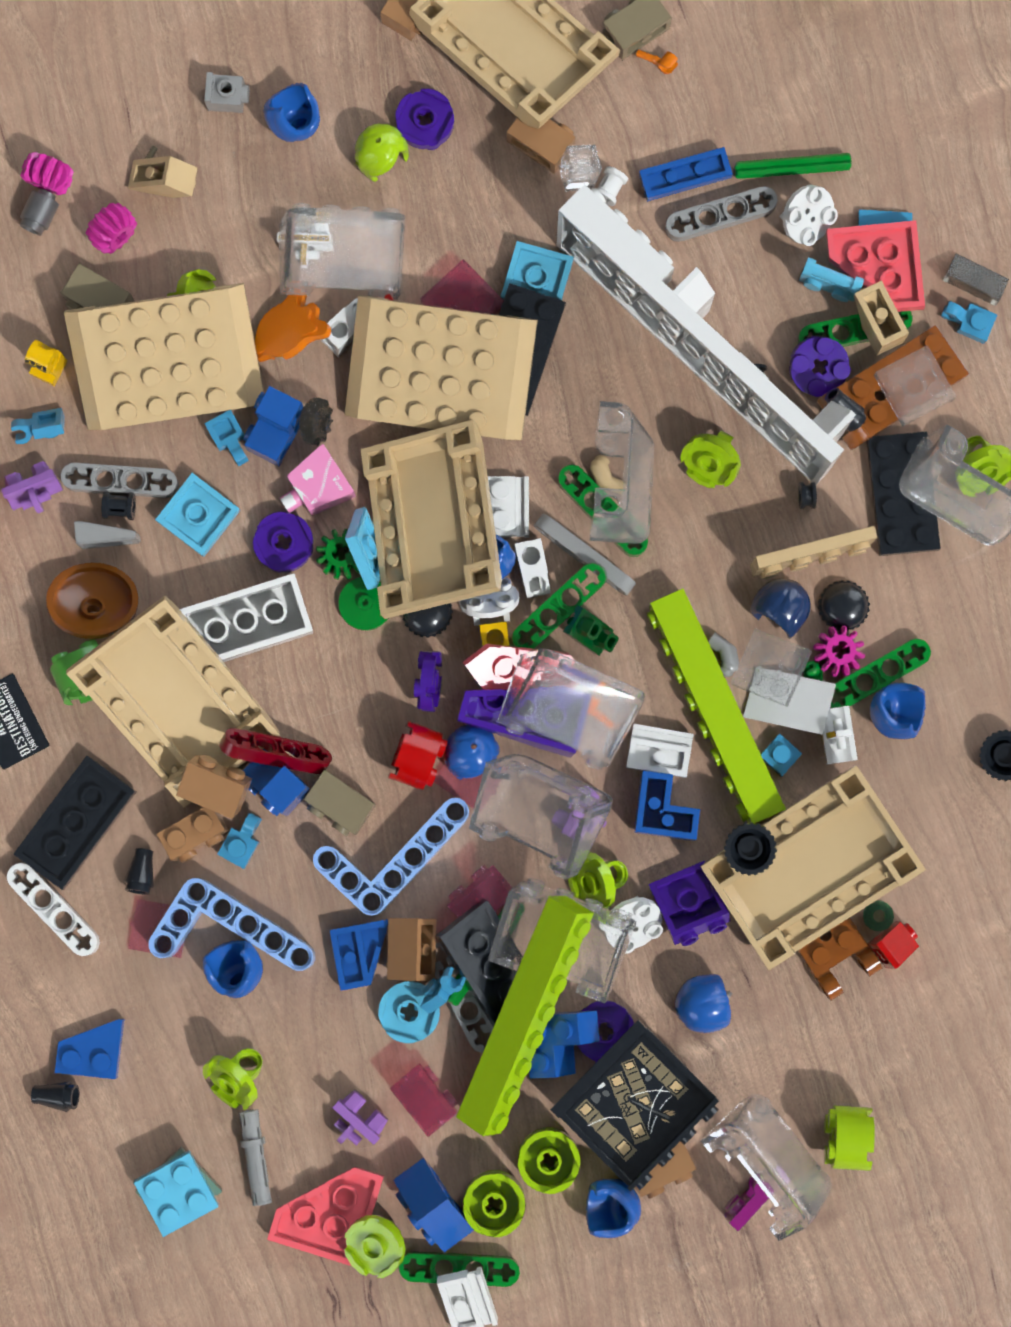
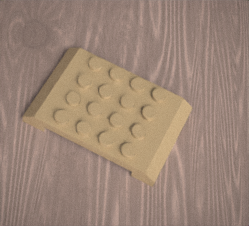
[409,0,620,129]
[64,283,264,430]
[345,295,538,440]
[361,419,502,619]
[66,596,280,808]
[700,765,926,970]

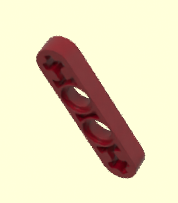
[219,728,332,774]

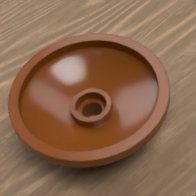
[46,562,139,639]

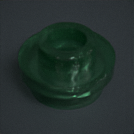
[863,901,894,931]

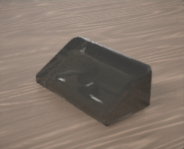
[943,253,1009,306]

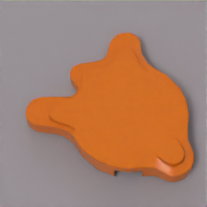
[255,284,331,362]

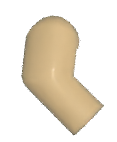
[590,455,626,496]

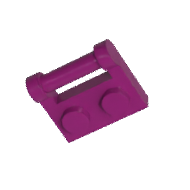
[724,1174,773,1231]

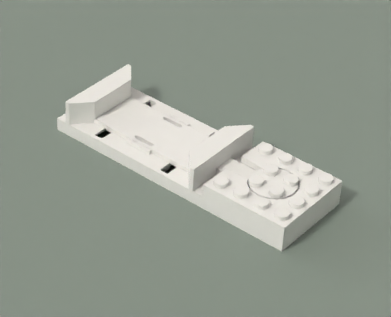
[556,184,856,485]

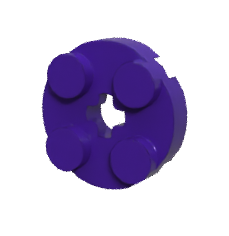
[396,89,455,150]
[789,336,850,397]
[253,512,314,573]
[414,651,442,712]
[577,1000,634,1062]

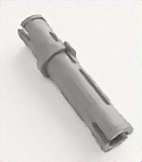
[239,1109,272,1206]

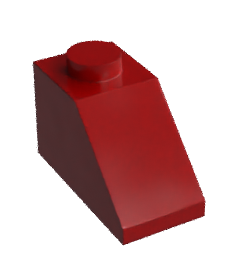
[867,921,919,969]

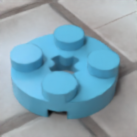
[378,981,440,1043]

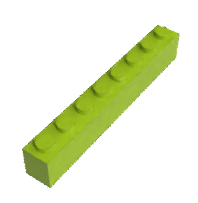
[646,588,786,824]
[456,896,594,1136]

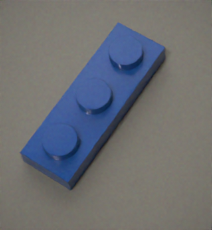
[639,147,733,202]

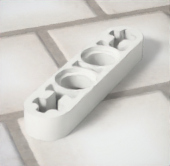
[7,863,100,956]

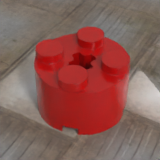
[388,721,448,790]

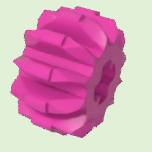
[20,152,74,195]
[86,203,137,254]
[813,626,865,677]

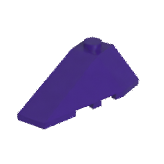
[457,687,591,758]

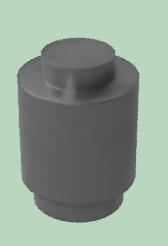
[20,189,59,236]

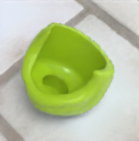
[355,123,409,182]

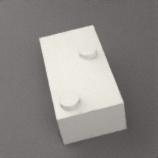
[179,573,313,662]

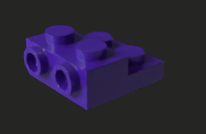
[649,860,731,946]

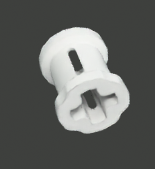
[595,166,628,206]

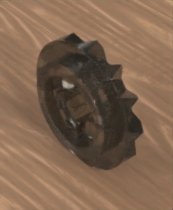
[299,397,334,446]

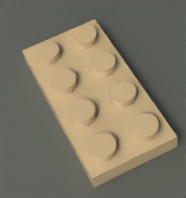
[750,526,877,579]

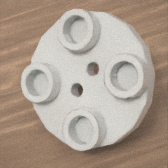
[779,184,838,246]
[459,578,520,626]
[603,896,663,954]

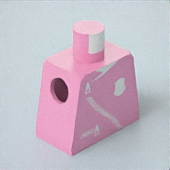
[279,444,356,515]

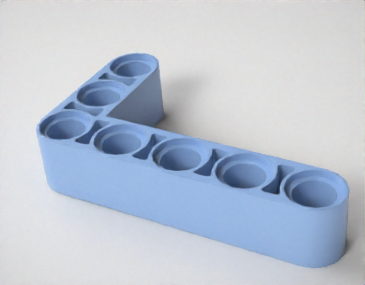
[313,798,469,916]
[149,878,315,971]

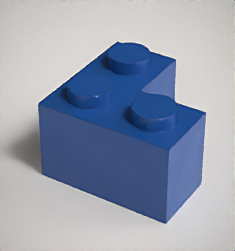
[243,386,307,467]
[243,749,311,816]
[634,771,700,841]
[529,1010,599,1078]
[393,1158,474,1252]

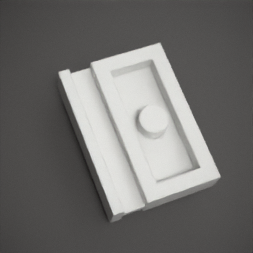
[488,476,529,537]
[626,724,694,778]
[437,1267,498,1327]

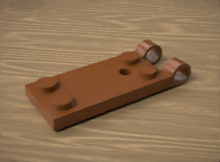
[817,325,969,450]
[798,917,883,1001]

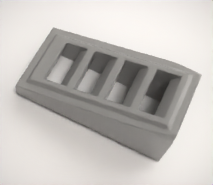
[74,521,141,549]

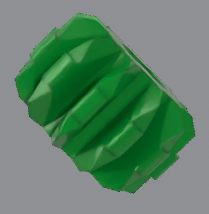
[316,529,360,580]

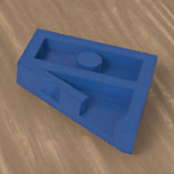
[330,919,389,991]
[55,1019,125,1079]

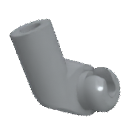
[708,632,740,677]

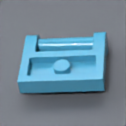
[798,257,864,302]

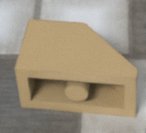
[128,156,197,198]
[854,280,909,355]

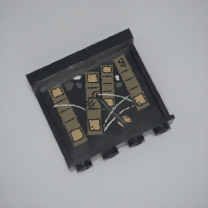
[550,1019,719,1192]

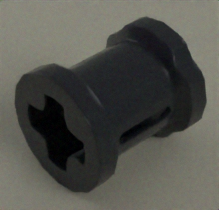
[101,492,136,520]

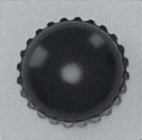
[817,580,870,631]
[403,603,453,638]
[979,730,1011,782]
[724,822,777,876]

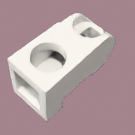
[320,298,358,358]
[514,538,551,598]

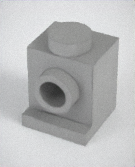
[204,72,250,113]

